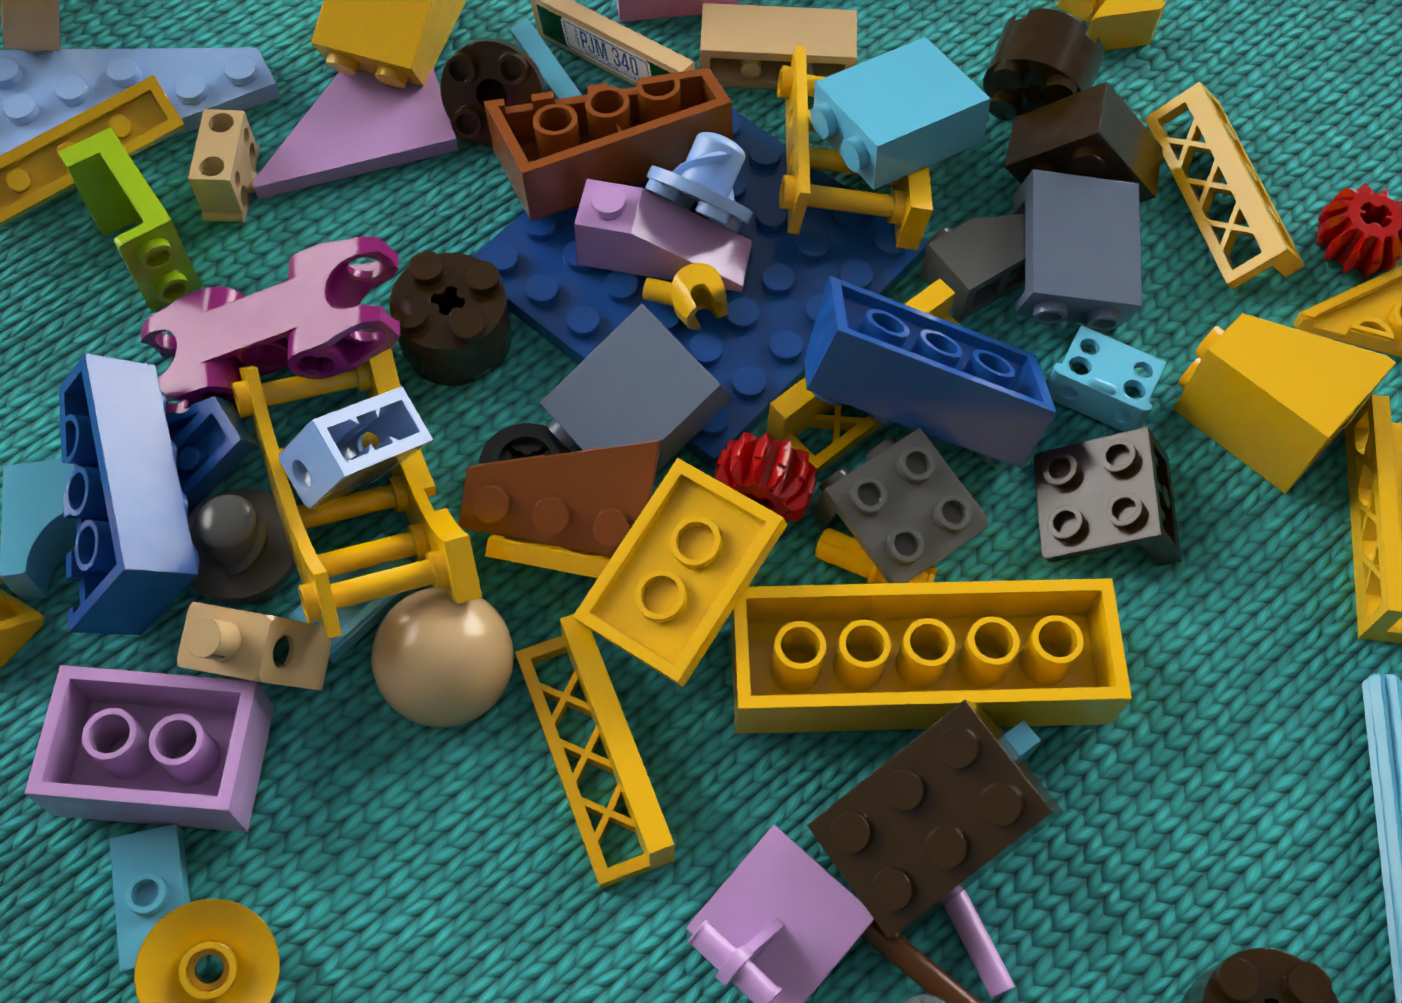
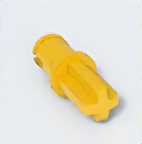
[815,528,938,584]

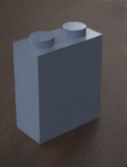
[540,304,733,473]

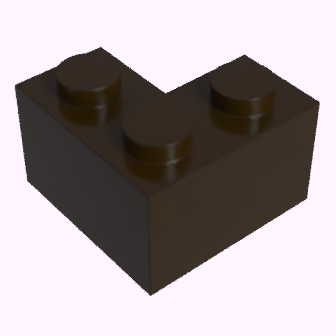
[1004,81,1163,203]

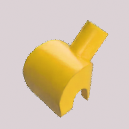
[642,263,729,330]

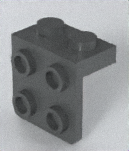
[811,428,988,583]

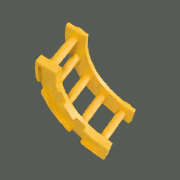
[232,348,482,639]

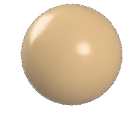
[371,587,514,728]

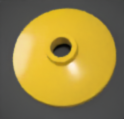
[134,898,280,1003]

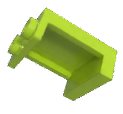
[58,127,202,311]

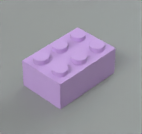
[24,665,274,832]

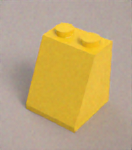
[311,0,467,88]
[1173,313,1396,494]

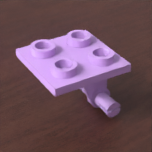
[686,825,874,1003]

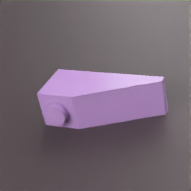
[574,179,752,292]

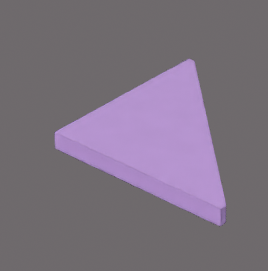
[252,68,459,199]

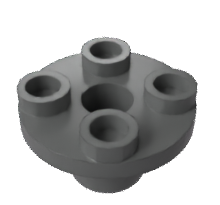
[187,489,296,605]

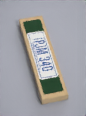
[530,0,695,86]

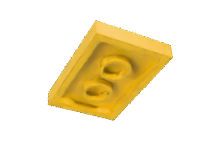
[572,458,787,687]

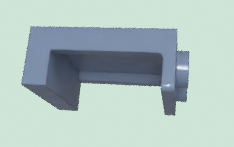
[1013,169,1142,331]

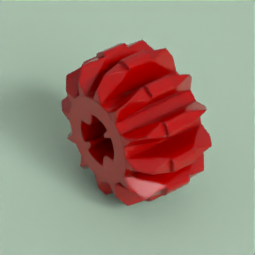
[1314,183,1402,279]
[713,432,817,524]

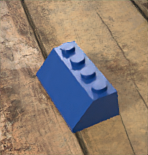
[804,276,1057,469]

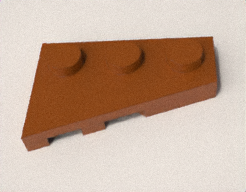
[459,439,662,557]

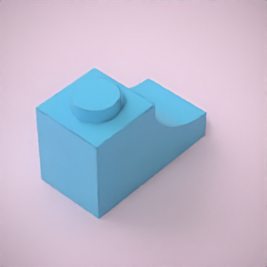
[0,458,77,601]

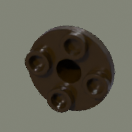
[440,38,546,147]

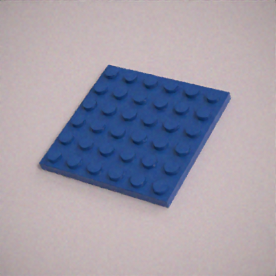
[473,109,927,470]

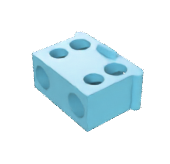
[1046,325,1166,432]

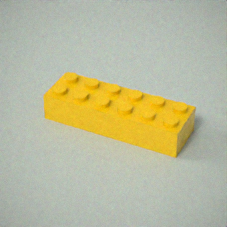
[730,578,1132,734]

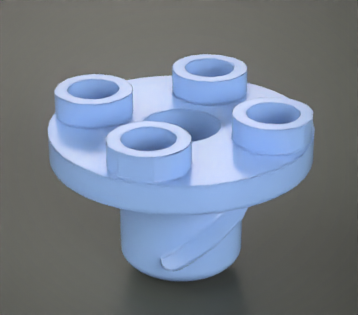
[645,132,753,234]

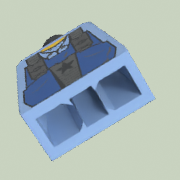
[279,386,433,509]

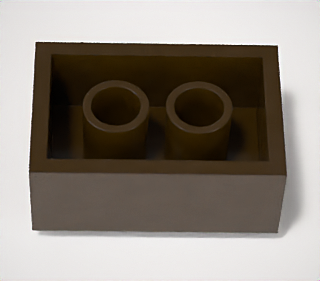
[807,699,1064,939]

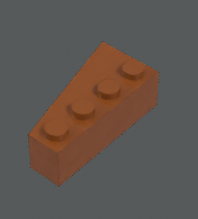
[484,68,733,221]

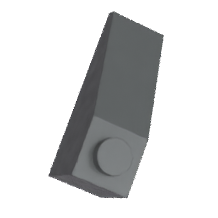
[920,214,1025,321]

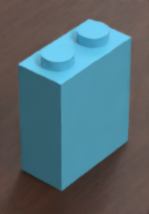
[810,37,991,190]

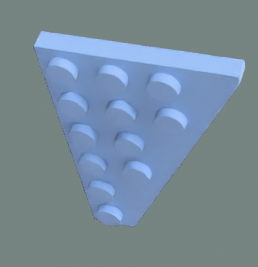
[0,47,281,155]

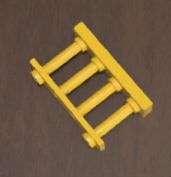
[777,45,933,250]

